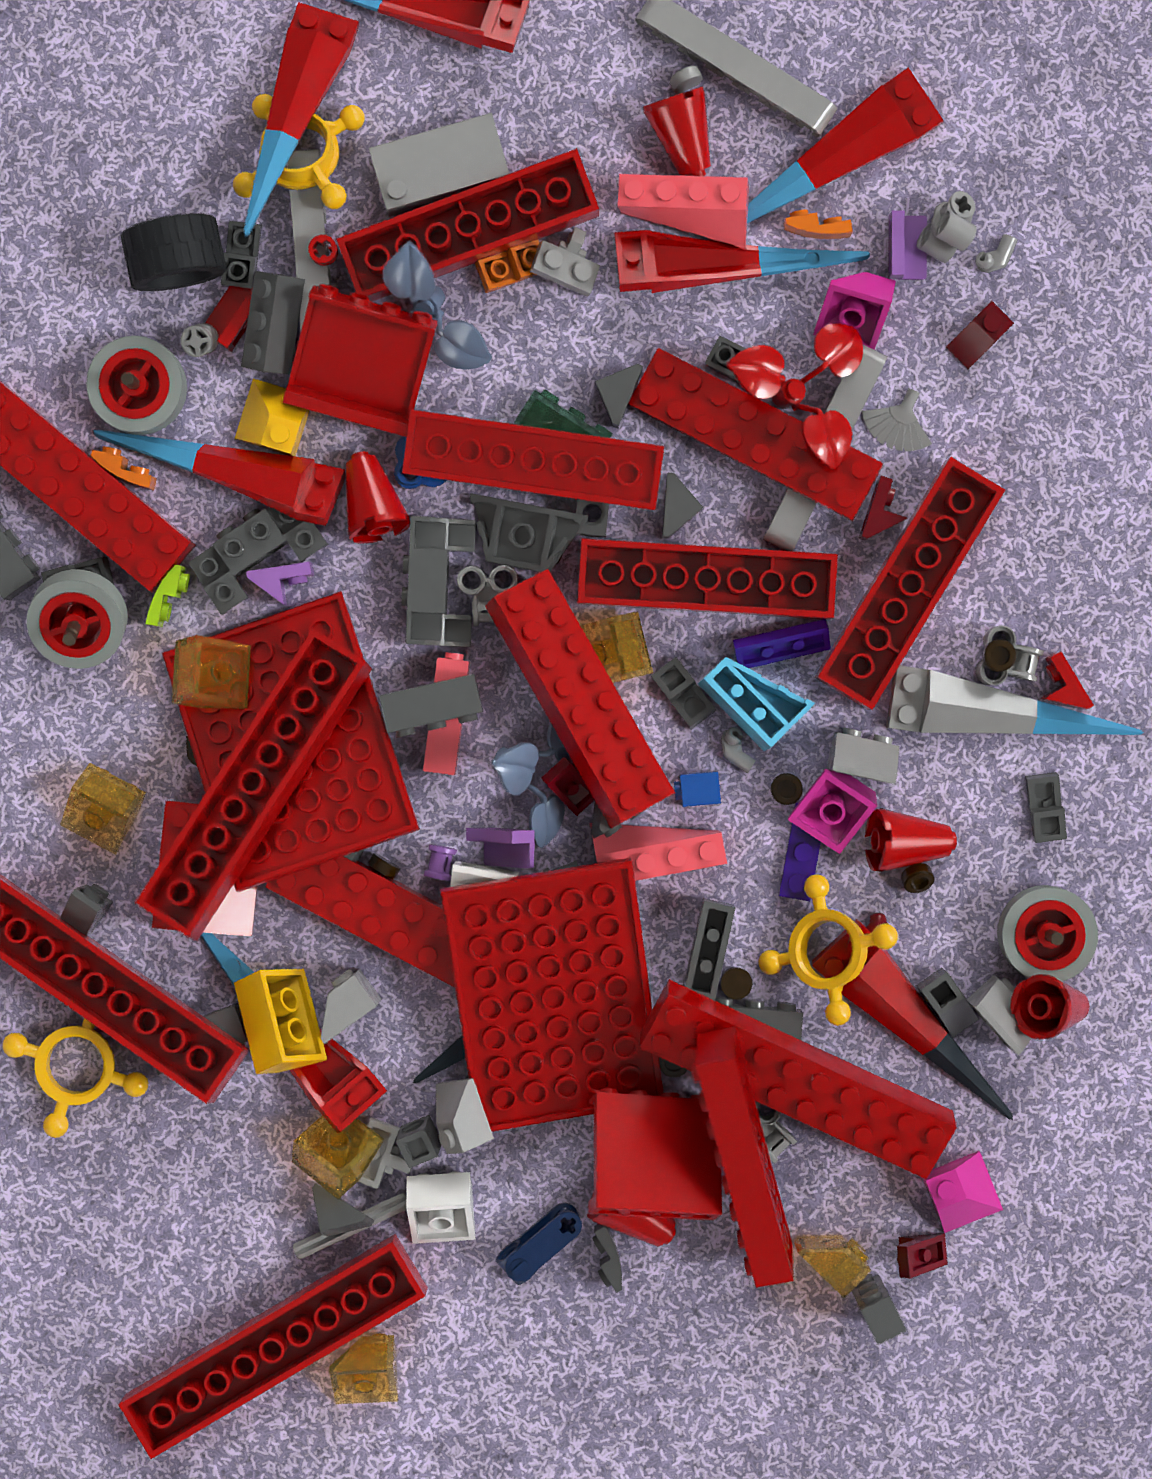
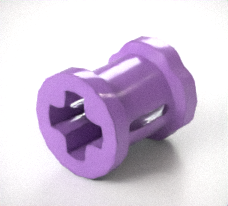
[423,844,457,881]

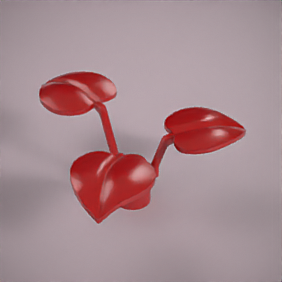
[726,323,863,469]

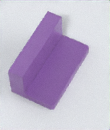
[888,210,927,280]
[466,827,535,869]

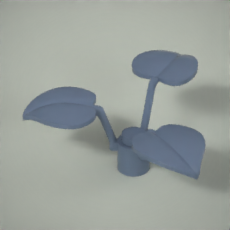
[383,241,493,370]
[491,724,570,848]

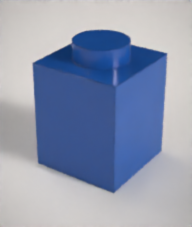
[674,771,721,807]

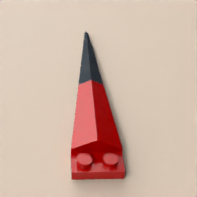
[812,919,1013,1120]

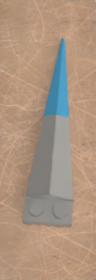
[886,665,1144,735]

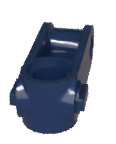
[496,1202,582,1285]

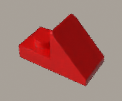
[1040,651,1094,709]

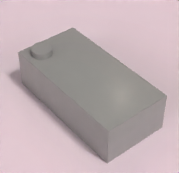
[369,113,509,217]

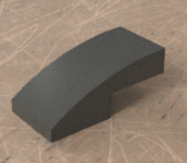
[651,657,716,729]
[1025,772,1067,843]

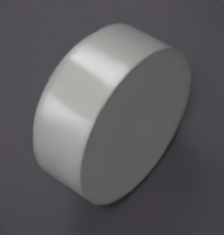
[670,66,703,94]

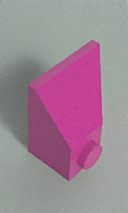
[813,272,896,350]
[788,769,878,854]
[923,1151,1003,1233]

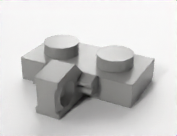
[530,227,600,297]
[348,1117,412,1189]

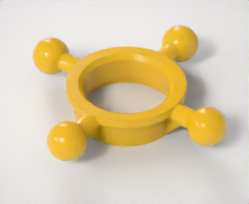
[233,94,365,209]
[758,874,898,1026]
[2,1018,149,1138]

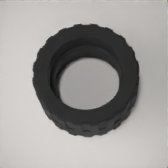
[121,213,226,291]

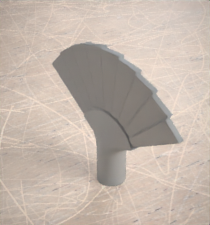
[862,388,932,451]

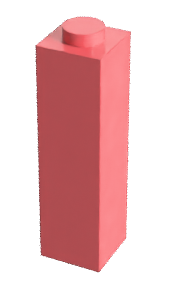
[423,652,470,775]

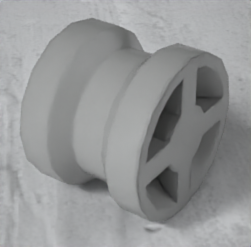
[181,323,219,357]

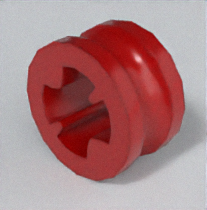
[308,235,338,266]

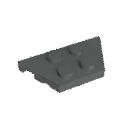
[470,493,588,572]

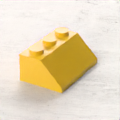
[234,969,327,1074]

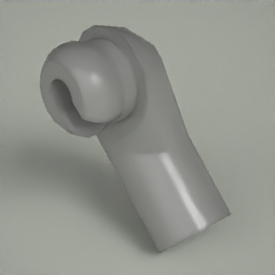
[975,234,1018,273]
[721,727,756,773]

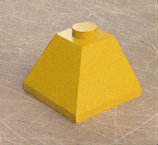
[234,378,310,456]

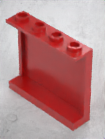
[282,284,438,437]
[589,1088,722,1221]

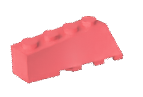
[618,174,749,250]
[590,823,727,881]

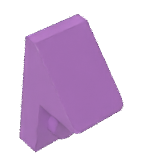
[246,562,314,606]

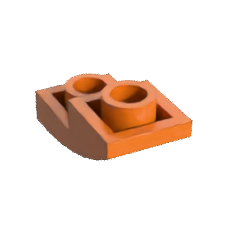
[783,209,853,239]
[475,240,540,293]
[91,446,157,491]

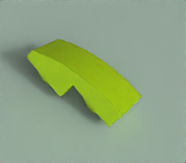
[145,565,190,627]

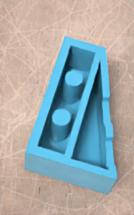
[698,657,815,751]

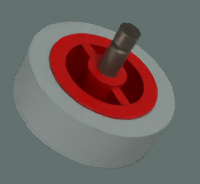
[86,336,187,435]
[27,569,128,669]
[997,885,1098,981]

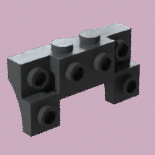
[188,507,328,615]
[401,516,476,647]

